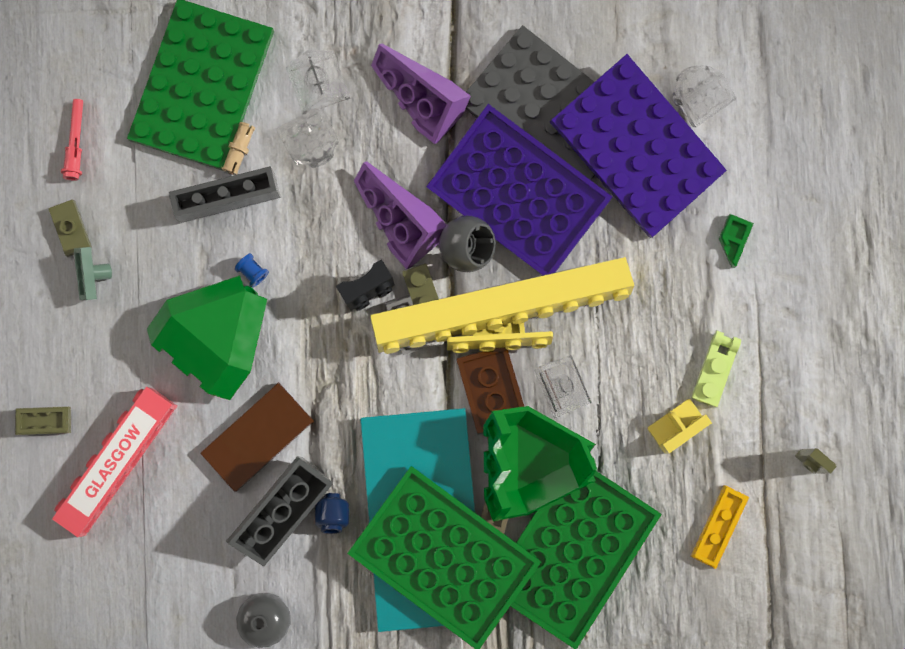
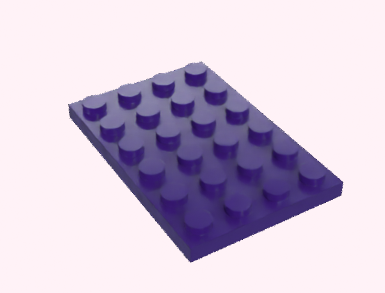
[550,54,727,238]
[426,104,613,276]

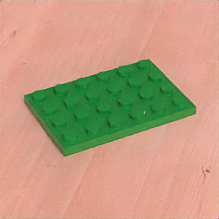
[127,0,274,171]
[347,466,541,649]
[511,471,662,649]

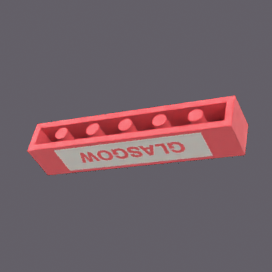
[52,386,178,537]

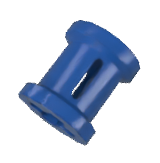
[234,253,269,288]

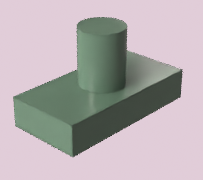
[74,247,112,300]

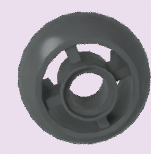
[439,215,496,273]

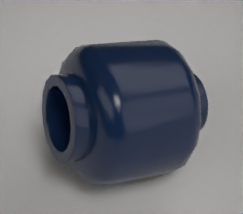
[314,493,349,534]

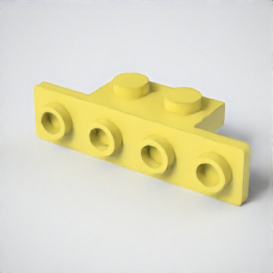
[447,322,553,353]

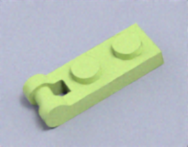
[691,330,741,408]

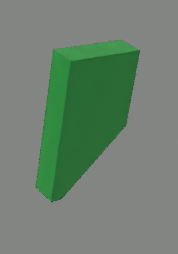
[719,214,754,268]

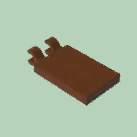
[456,347,524,442]

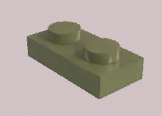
[402,263,439,305]

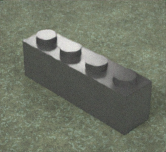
[169,166,281,223]

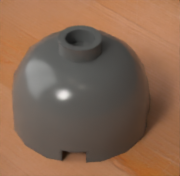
[236,593,291,648]

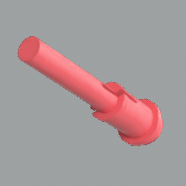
[61,99,83,181]

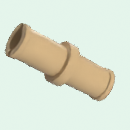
[222,122,255,175]

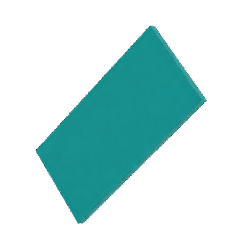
[361,408,475,632]

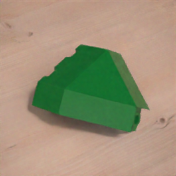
[147,275,267,400]
[483,406,598,522]

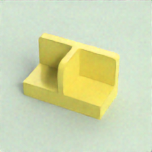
[647,399,712,454]

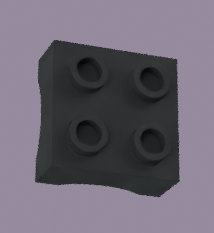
[336,259,395,311]

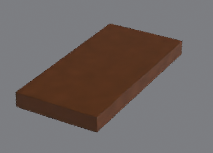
[200,382,314,492]

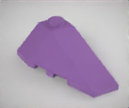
[371,44,471,144]
[354,162,447,269]

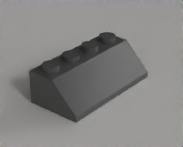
[226,456,333,567]

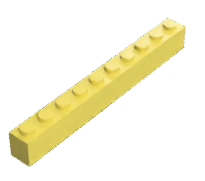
[370,257,635,354]

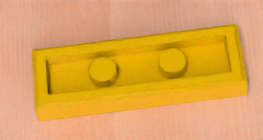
[690,485,749,569]

